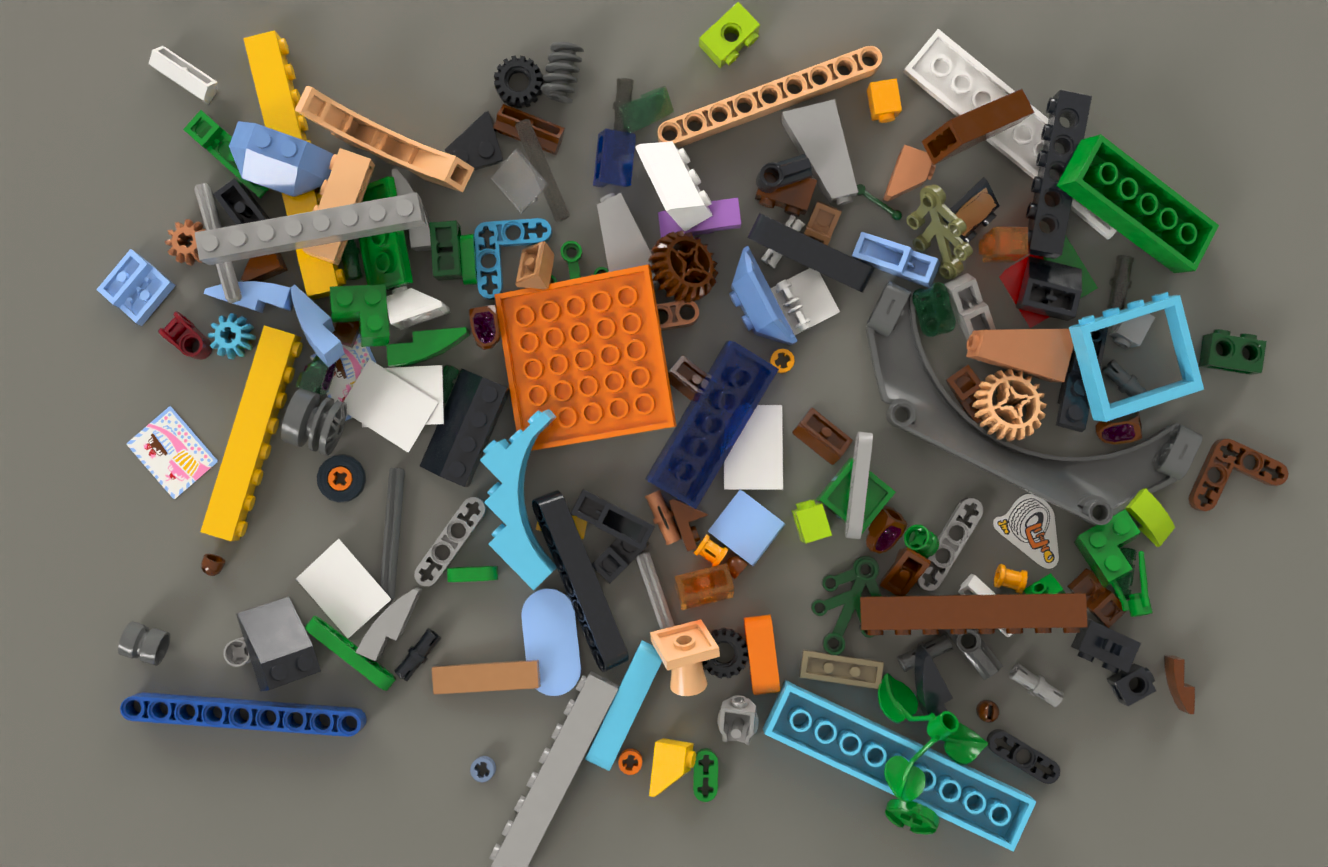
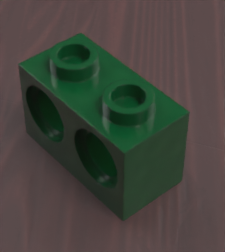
[429,220,463,281]
[1198,329,1267,375]

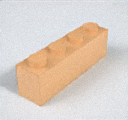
[303,148,375,265]

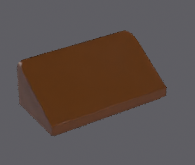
[668,355,723,411]
[792,407,853,465]

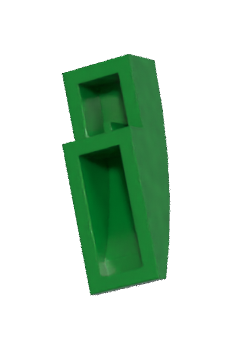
[386,327,470,368]

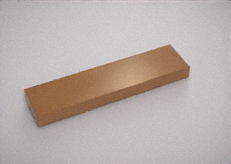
[432,660,541,694]

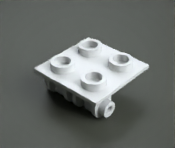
[770,268,840,335]

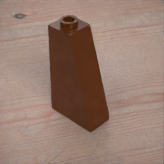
[921,89,1035,165]

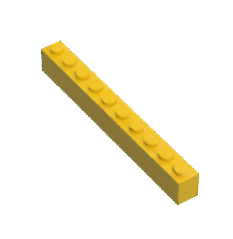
[243,30,346,300]

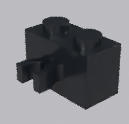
[1071,619,1141,674]

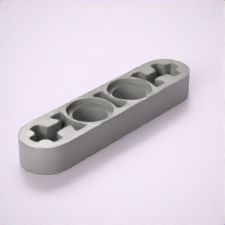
[845,431,873,540]
[414,497,487,587]
[917,498,983,591]

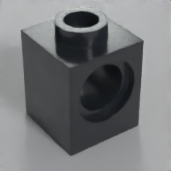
[1107,663,1156,706]

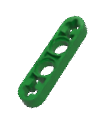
[305,616,396,691]

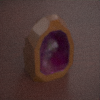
[469,305,501,350]
[1095,411,1142,445]
[866,505,907,553]

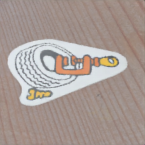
[993,494,1059,569]

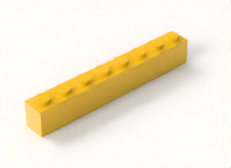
[200,325,303,541]

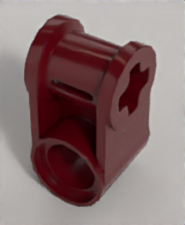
[158,311,212,360]

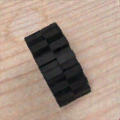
[494,55,544,108]
[702,628,748,679]

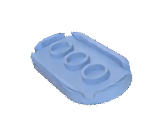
[521,588,581,696]

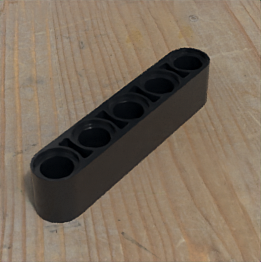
[747,213,875,293]

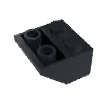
[1016,256,1082,321]

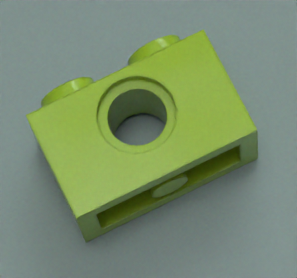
[699,2,760,69]
[791,500,832,543]

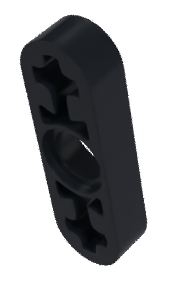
[987,729,1060,784]

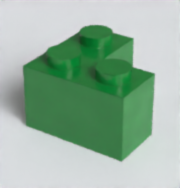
[330,284,390,347]
[1074,509,1141,588]

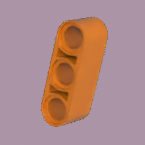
[744,614,780,695]

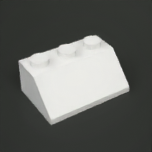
[635,142,713,232]

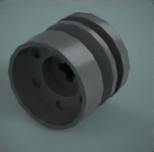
[281,388,347,456]

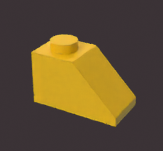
[649,738,696,797]

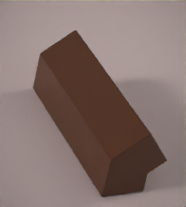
[493,104,565,155]

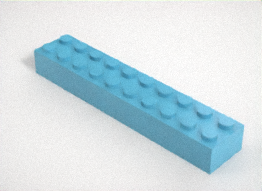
[762,680,1036,852]

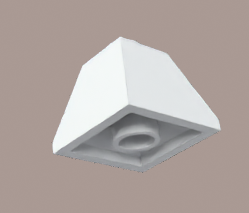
[386,286,451,330]

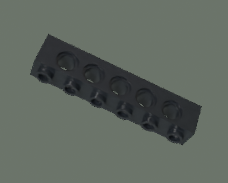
[1021,90,1092,259]

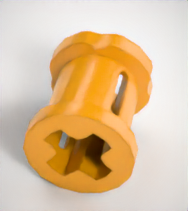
[693,534,729,569]
[994,564,1028,594]

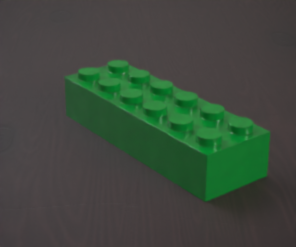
[1057,134,1219,273]

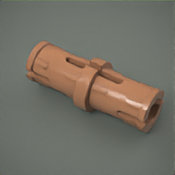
[645,490,682,545]

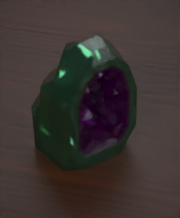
[296,355,336,396]

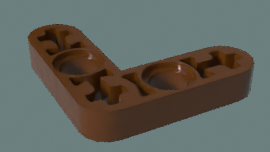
[1188,439,1289,511]

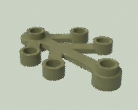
[906,185,973,279]

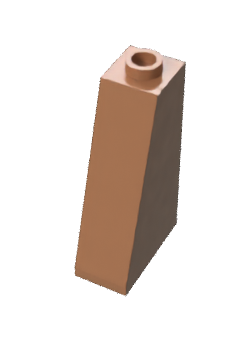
[966,329,1073,382]

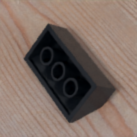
[420,369,510,487]

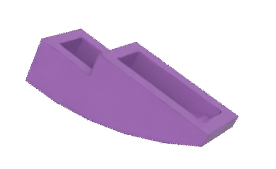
[658,198,741,238]

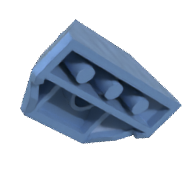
[229,121,334,197]
[729,246,798,346]

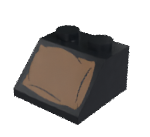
[942,177,1000,243]

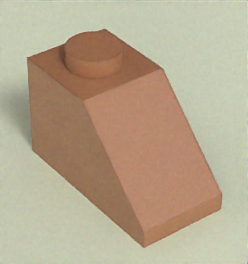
[883,145,936,202]

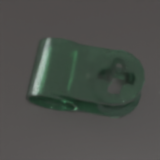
[912,282,956,337]

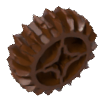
[648,230,718,303]

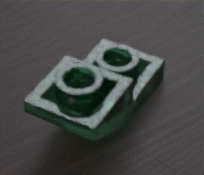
[619,86,674,133]

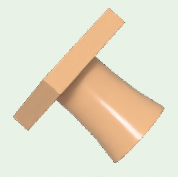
[650,619,720,696]

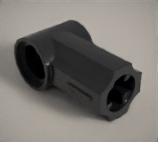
[756,154,813,193]

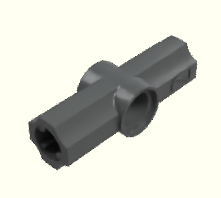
[944,629,1003,680]

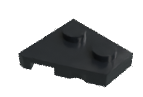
[445,111,504,171]

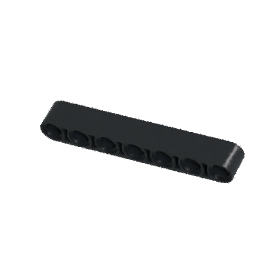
[532,490,629,672]

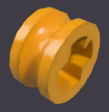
[770,349,795,373]

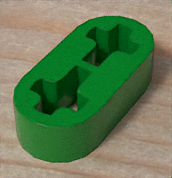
[460,234,477,285]
[447,566,498,582]
[693,748,718,802]

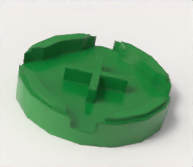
[885,799,940,835]

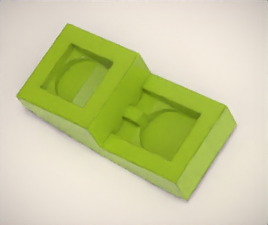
[1125,488,1175,547]

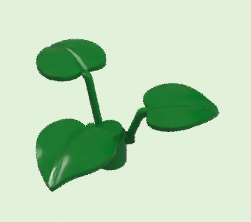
[878,673,988,802]

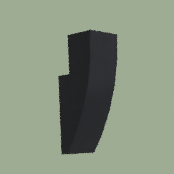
[571,489,655,551]
[915,645,953,724]

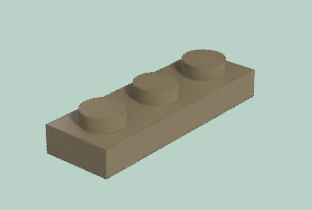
[799,650,884,689]

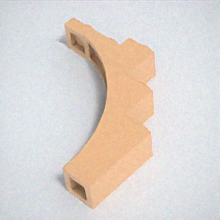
[295,86,474,192]

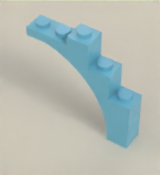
[480,409,557,590]

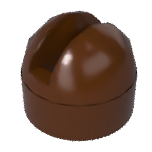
[201,554,225,576]
[726,556,749,579]
[976,700,999,723]

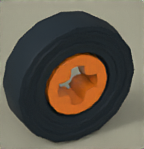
[317,455,366,503]

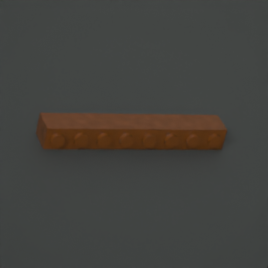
[860,593,1088,635]

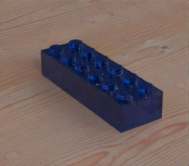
[645,341,779,509]

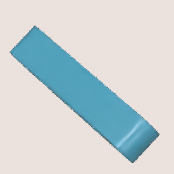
[585,640,662,771]

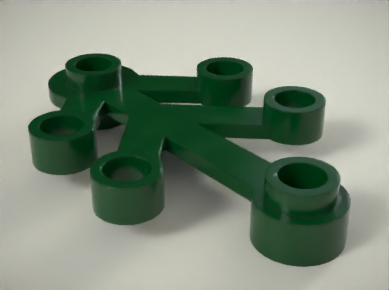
[811,556,882,655]

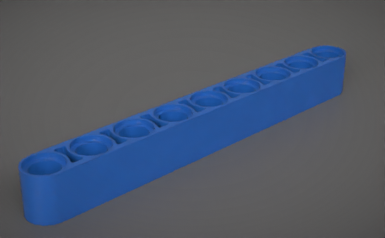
[120,692,367,737]

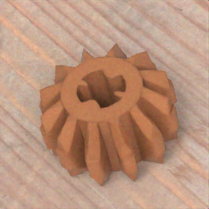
[165,219,206,266]

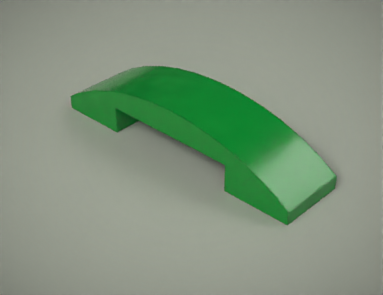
[183,110,269,198]

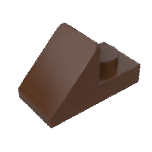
[669,499,708,552]
[880,547,931,596]

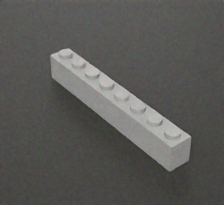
[195,192,426,265]
[489,671,619,867]

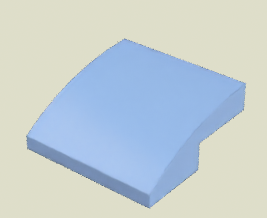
[96,249,176,326]
[708,489,786,566]

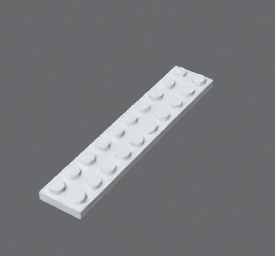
[903,29,1117,240]

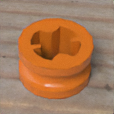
[618,748,642,775]

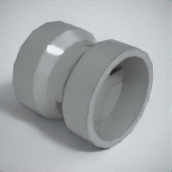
[223,637,251,667]

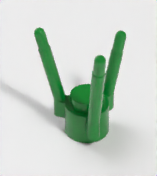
[1112,551,1153,617]

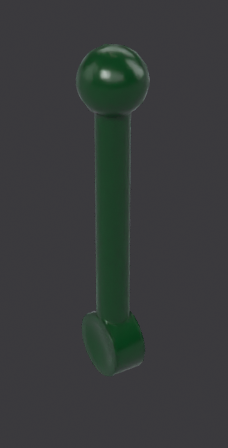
[857,184,902,220]

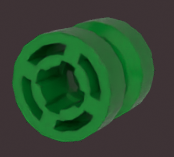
[904,524,939,558]

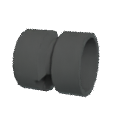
[118,621,170,666]

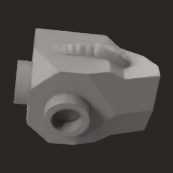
[717,695,759,745]

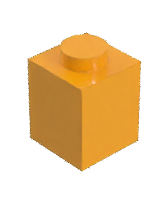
[867,78,902,123]

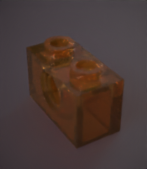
[979,227,1028,263]
[675,563,735,610]

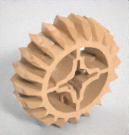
[972,369,1047,442]

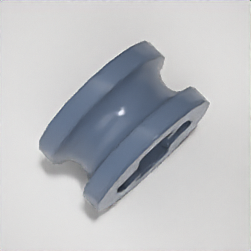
[470,756,496,782]

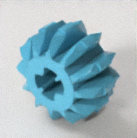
[207,313,256,359]

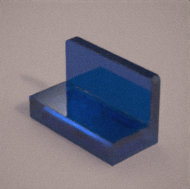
[593,129,636,188]

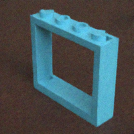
[1069,292,1204,422]

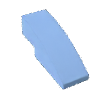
[852,232,940,288]
[204,281,293,313]
[291,284,345,367]

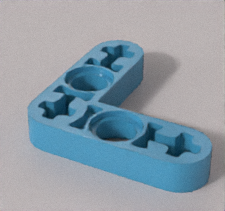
[474,218,552,300]

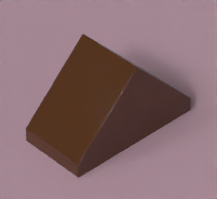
[241,253,288,282]

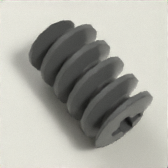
[541,42,584,103]

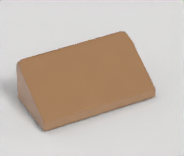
[515,241,555,289]

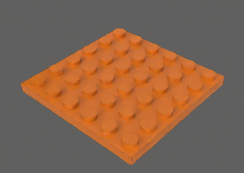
[494,264,677,451]

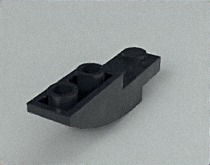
[1056,327,1108,432]

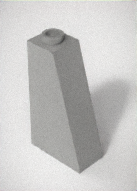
[781,99,858,206]
[597,193,660,287]

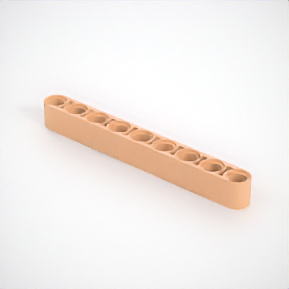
[658,46,882,148]

